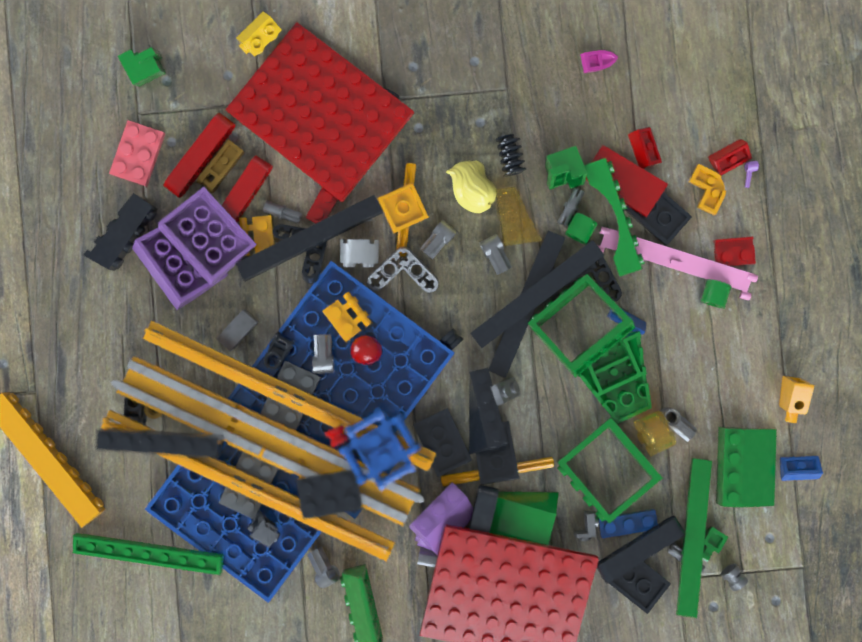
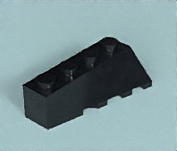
[83,193,157,271]
[469,368,507,455]

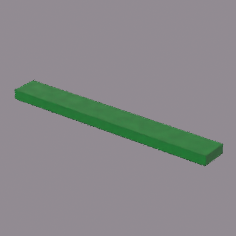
[676,458,712,618]
[73,533,224,575]

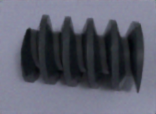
[496,134,526,177]

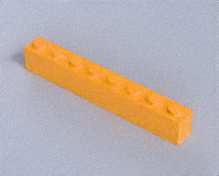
[0,392,106,528]

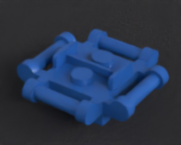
[339,408,421,491]

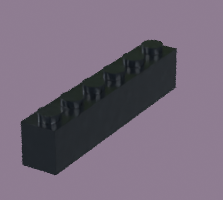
[95,427,224,458]

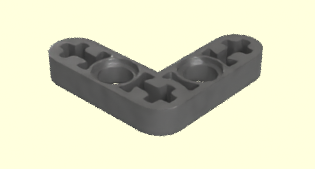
[367,246,438,293]

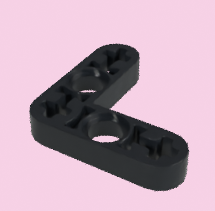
[273,224,328,283]
[566,257,622,302]

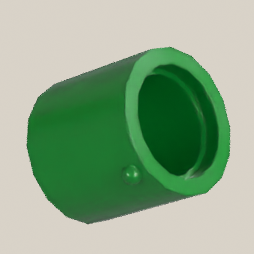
[565,213,598,245]
[700,279,732,309]

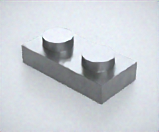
[491,377,521,405]

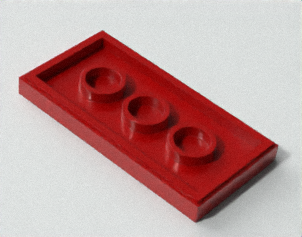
[586,145,668,217]

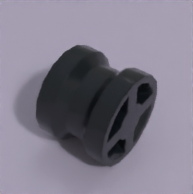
[440,328,463,350]

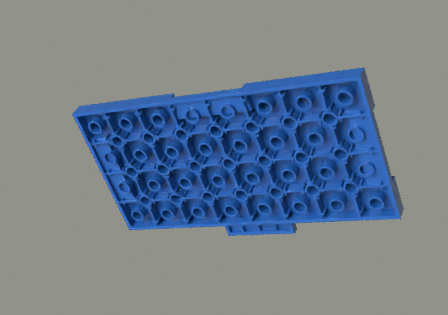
[144,261,454,603]

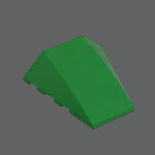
[571,331,652,424]
[489,491,559,545]

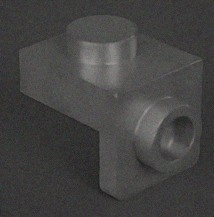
[574,511,598,541]

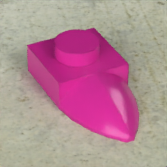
[580,50,618,73]

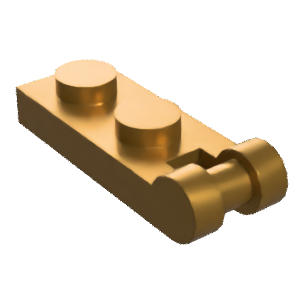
[196,139,245,194]

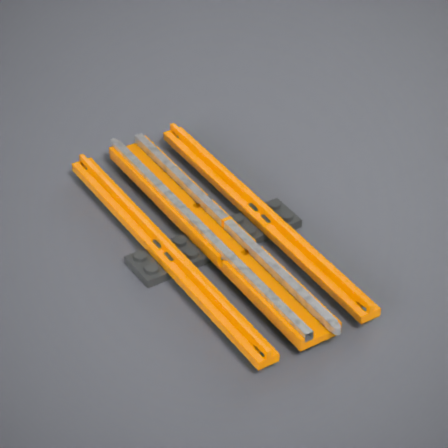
[101,321,436,561]

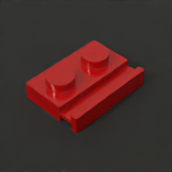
[713,236,756,266]

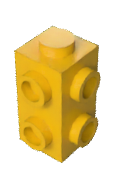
[236,12,282,57]

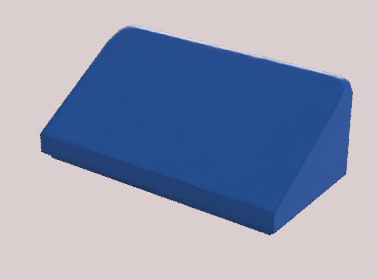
[607,309,646,335]
[780,456,823,481]

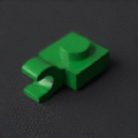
[703,526,728,562]

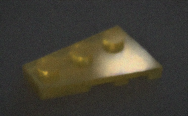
[496,187,542,247]

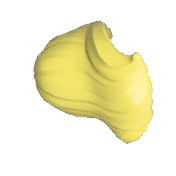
[446,161,497,213]

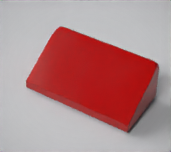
[628,127,662,169]
[708,139,752,176]

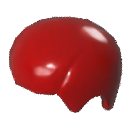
[350,336,382,365]

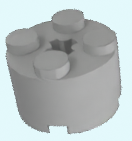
[340,239,379,267]

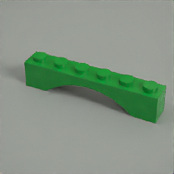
[584,158,645,277]

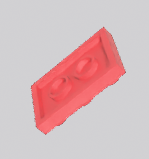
[109,120,165,187]

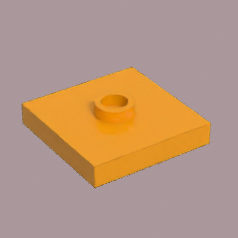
[377,182,429,234]

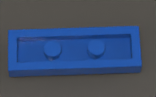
[598,509,658,539]

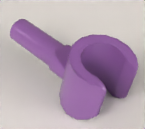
[744,161,759,188]

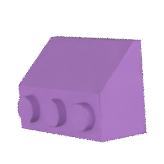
[409,482,474,555]

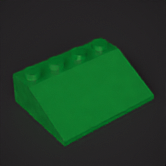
[716,427,777,507]
[340,564,383,642]

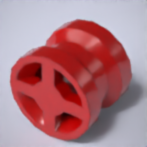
[325,424,350,447]

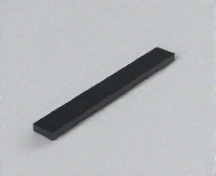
[236,195,383,282]
[488,230,565,378]
[470,240,604,348]

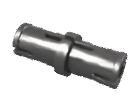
[557,187,585,227]

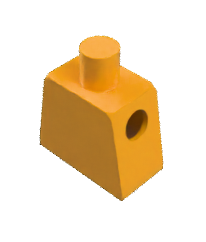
[779,376,814,423]

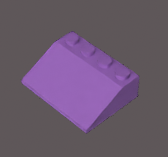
[158,187,256,286]
[132,227,228,310]

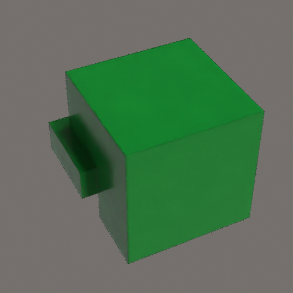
[118,47,166,87]
[545,146,587,190]

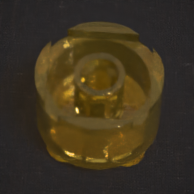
[633,411,676,457]

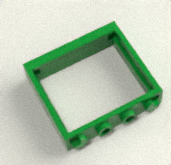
[528,274,635,378]
[557,418,663,523]

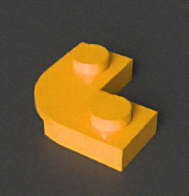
[688,164,726,215]

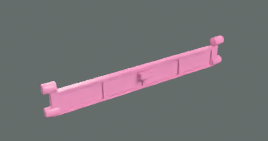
[597,226,758,301]

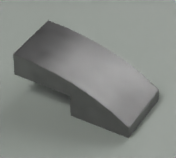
[217,309,258,352]

